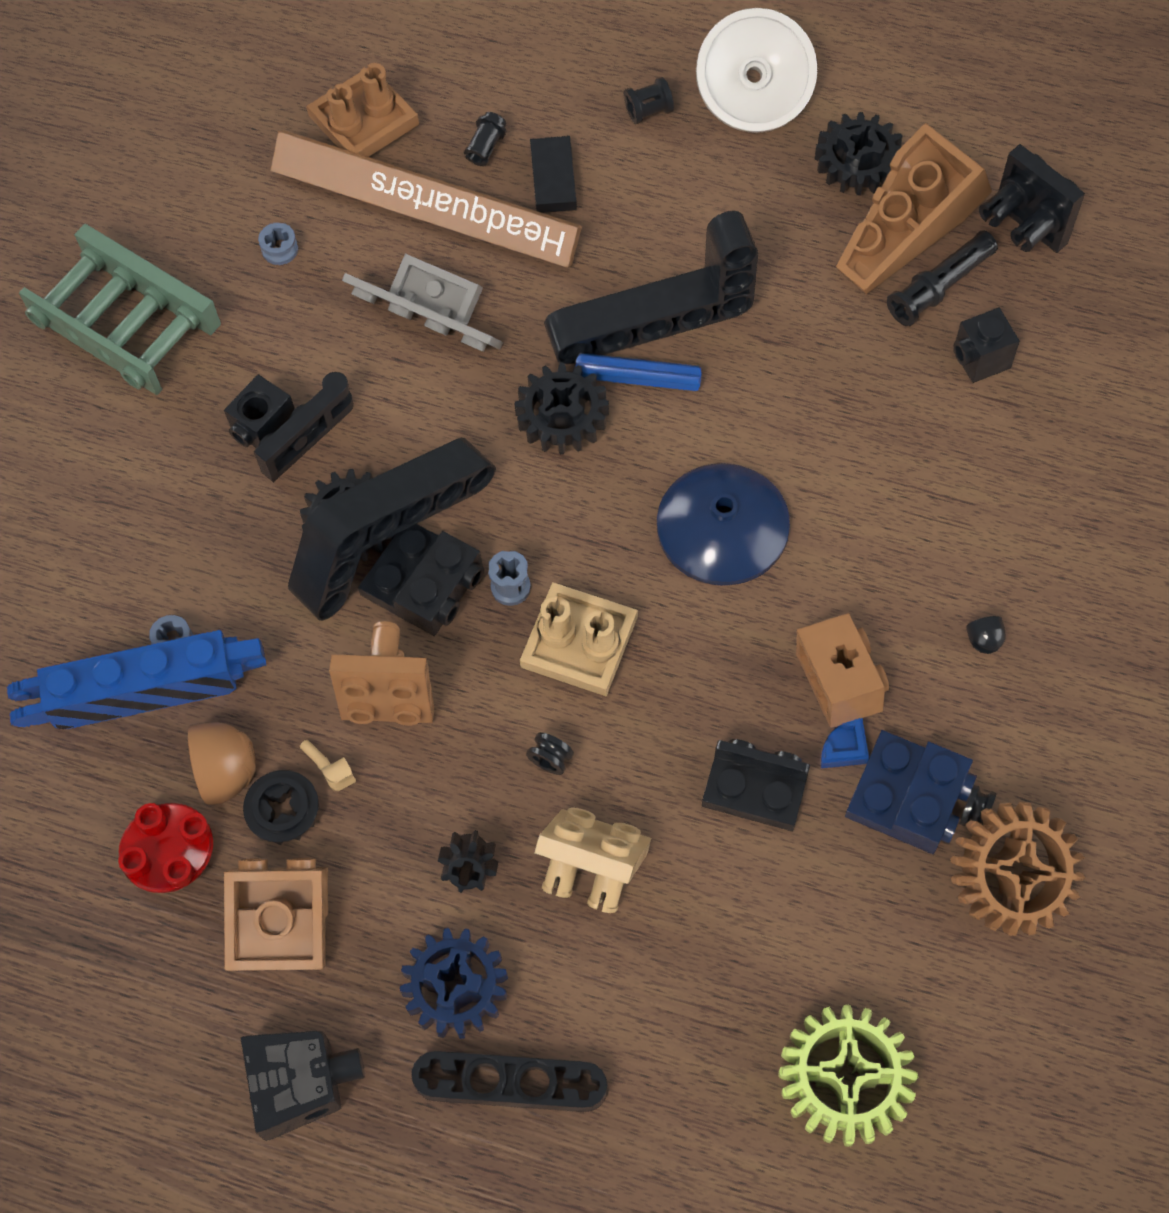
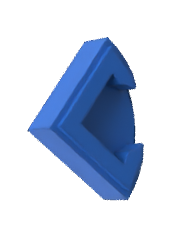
[821,718,869,768]

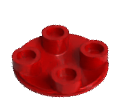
[118,803,214,893]

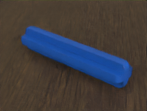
[575,353,702,391]

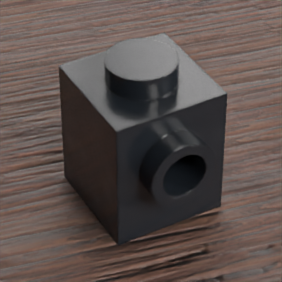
[953,307,1020,383]

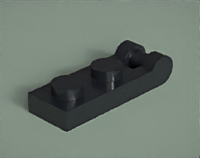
[253,372,354,483]

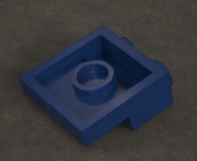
[845,730,977,855]

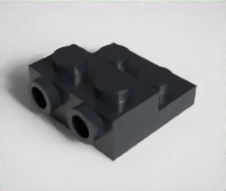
[358,524,484,637]

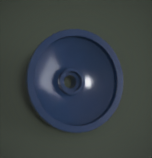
[657,463,790,586]

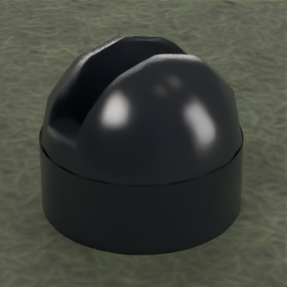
[966,616,1006,654]

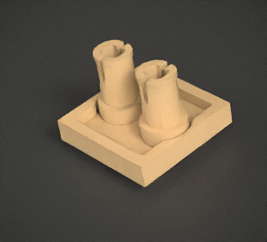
[520,582,638,696]
[535,808,652,913]

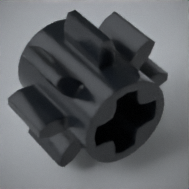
[438,830,499,893]

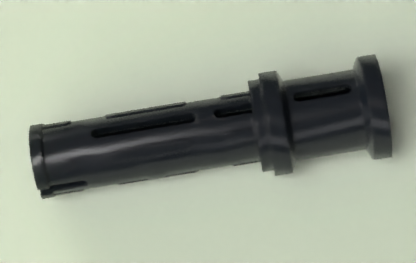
[886,230,998,326]

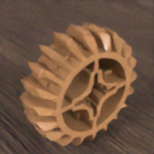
[950,802,1085,936]

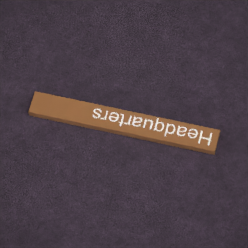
[271,130,582,268]

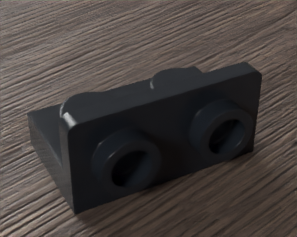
[701,739,810,832]

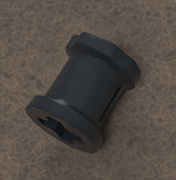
[624,77,674,125]

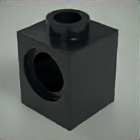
[224,374,295,449]

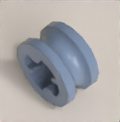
[258,223,298,265]
[149,615,193,644]

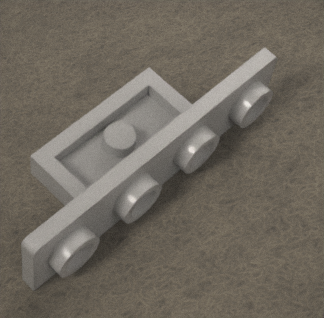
[342,254,503,352]

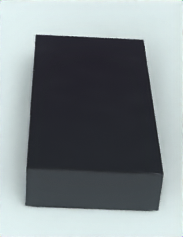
[530,136,577,213]

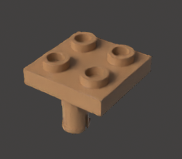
[306,63,419,157]
[329,621,435,726]

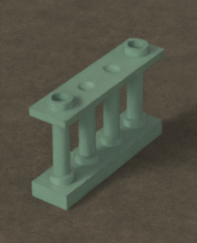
[19,223,221,395]

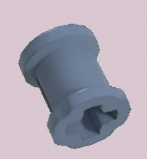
[488,551,531,606]

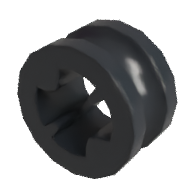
[526,732,574,775]
[959,785,997,826]

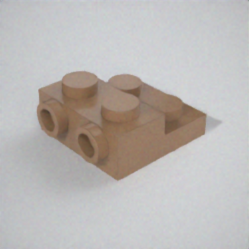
[224,858,328,971]

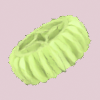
[779,1005,918,1147]

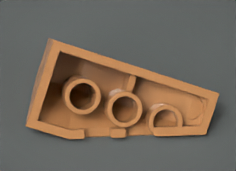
[836,123,992,294]

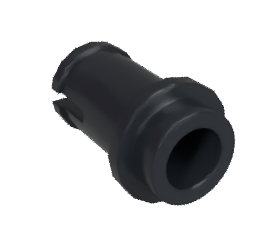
[463,112,507,166]

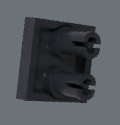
[979,144,1085,253]

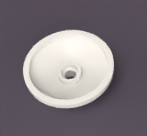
[696,8,817,133]

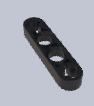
[411,1051,608,1112]

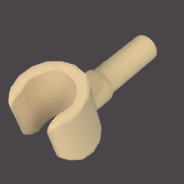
[300,740,356,791]

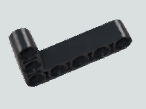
[544,211,758,365]
[288,437,496,621]

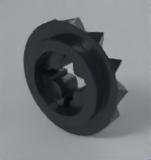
[243,770,320,846]

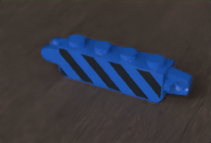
[7,630,266,729]

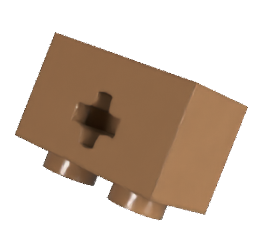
[796,613,889,728]

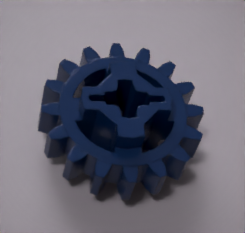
[400,928,508,1039]

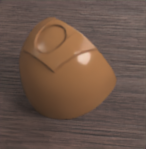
[188,722,256,805]

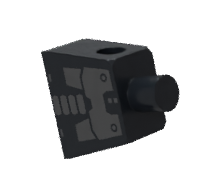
[240,1031,365,1141]

